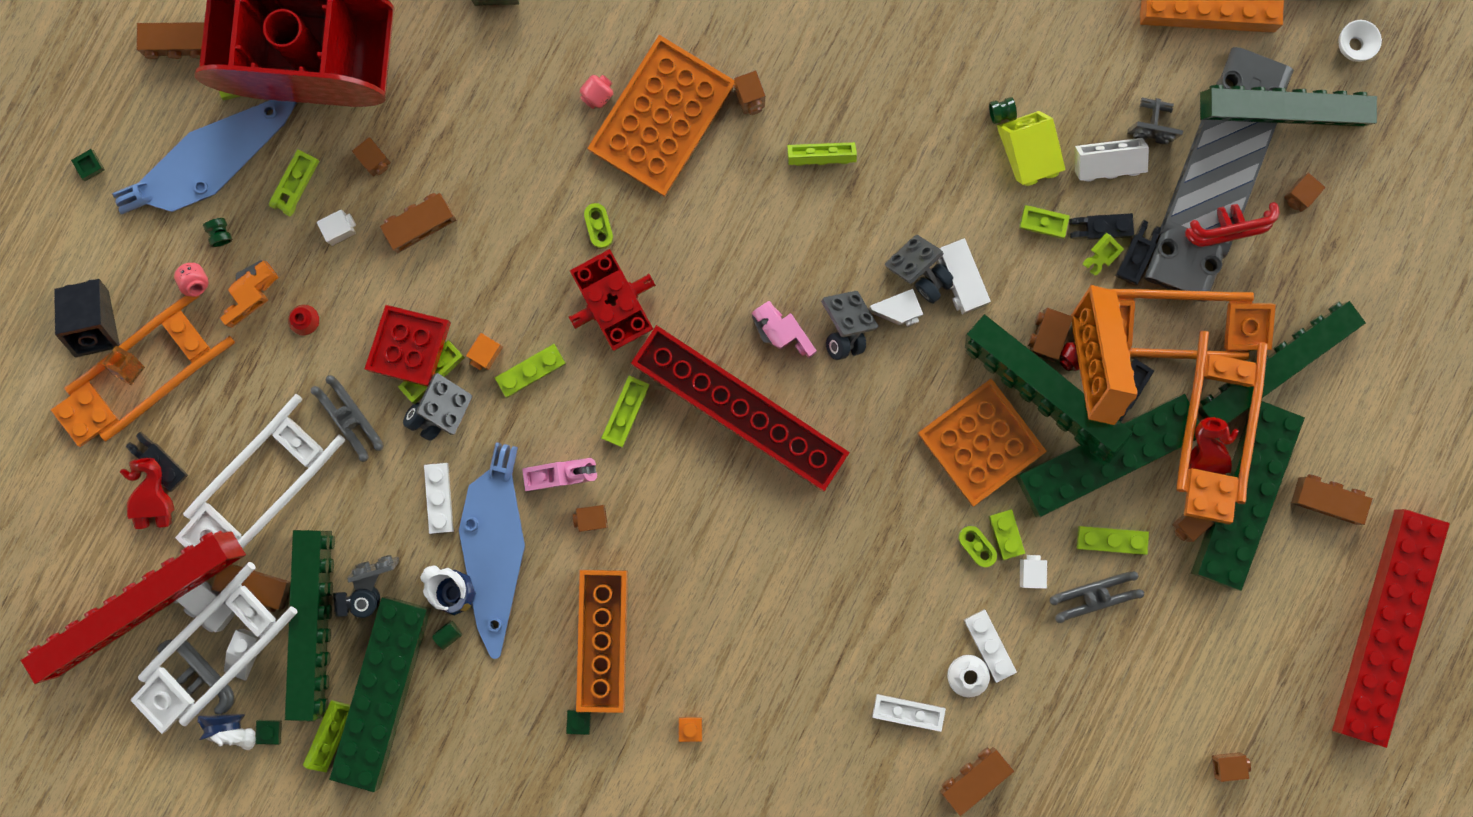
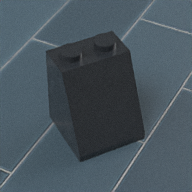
[54,279,120,358]

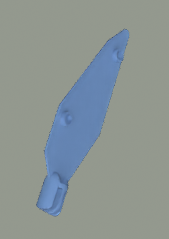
[112,100,297,214]
[459,442,525,659]

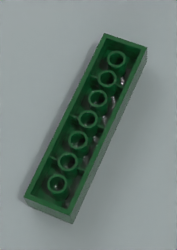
[965,314,1133,463]
[1015,394,1200,517]
[1190,401,1305,591]
[285,530,335,721]
[329,596,431,792]

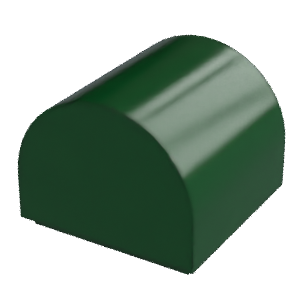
[432,620,462,650]

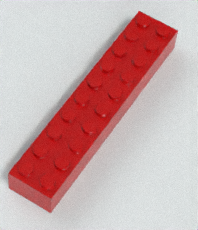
[631,325,850,492]
[1332,509,1450,748]
[20,530,246,684]

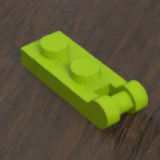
[269,149,320,217]

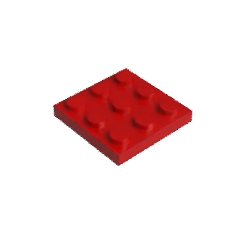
[364,305,451,387]

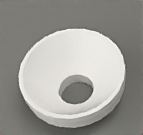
[1338,20,1382,62]
[947,655,990,698]

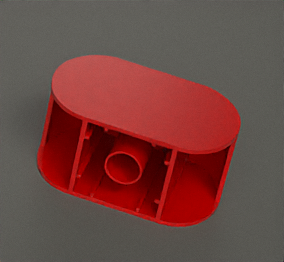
[195,0,395,107]

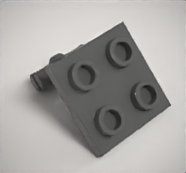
[1127,97,1183,144]

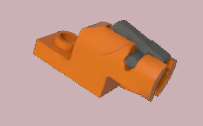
[220,260,279,328]

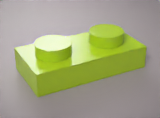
[1019,205,1070,239]
[989,509,1025,560]

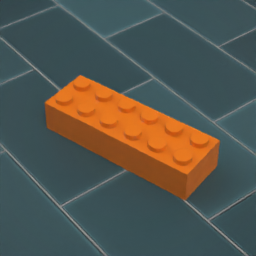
[1140,0,1284,33]
[1071,285,1137,425]
[576,569,628,713]

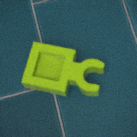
[1082,233,1124,276]

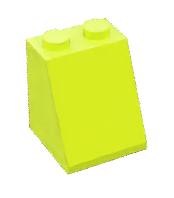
[997,111,1066,186]

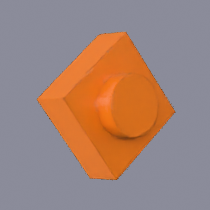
[679,717,702,742]

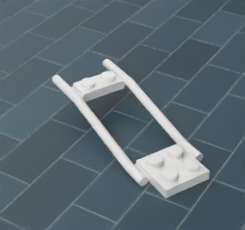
[175,394,345,549]
[131,562,297,734]

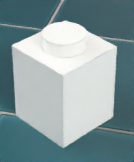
[317,210,356,246]
[1020,555,1047,588]

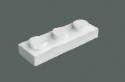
[424,463,454,534]
[964,610,1017,683]
[872,694,946,732]

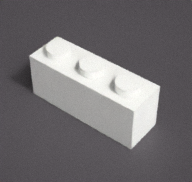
[1075,138,1149,181]
[937,238,991,315]
[174,582,235,632]

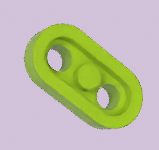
[584,203,613,249]
[958,526,997,567]

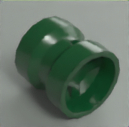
[989,97,1017,124]
[203,218,233,247]

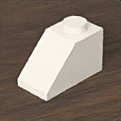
[868,289,923,327]
[224,629,260,681]

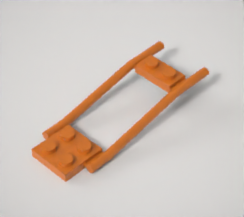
[1111,289,1276,360]
[51,295,235,447]
[1176,331,1268,524]

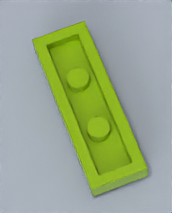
[787,142,857,166]
[398,340,465,404]
[495,344,566,398]
[601,375,650,448]
[1077,526,1149,555]
[303,700,350,773]

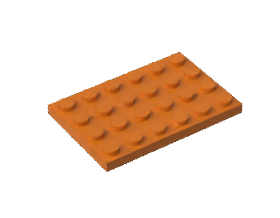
[587,35,734,197]

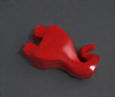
[1188,417,1239,475]
[120,458,175,529]

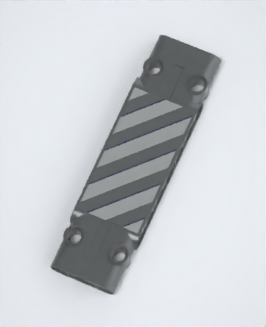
[1144,47,1294,302]

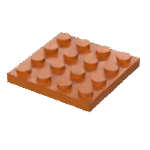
[917,378,1047,507]

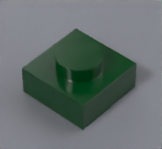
[71,149,105,181]
[566,709,591,735]
[255,720,282,745]

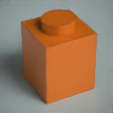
[466,333,503,370]

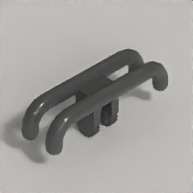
[311,375,384,462]
[1049,571,1144,623]
[157,639,234,715]

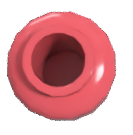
[580,75,613,109]
[174,263,209,296]

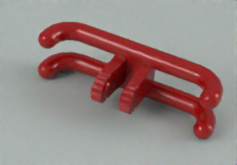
[1185,202,1280,247]

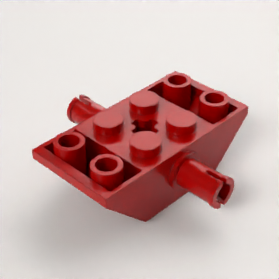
[568,249,656,351]

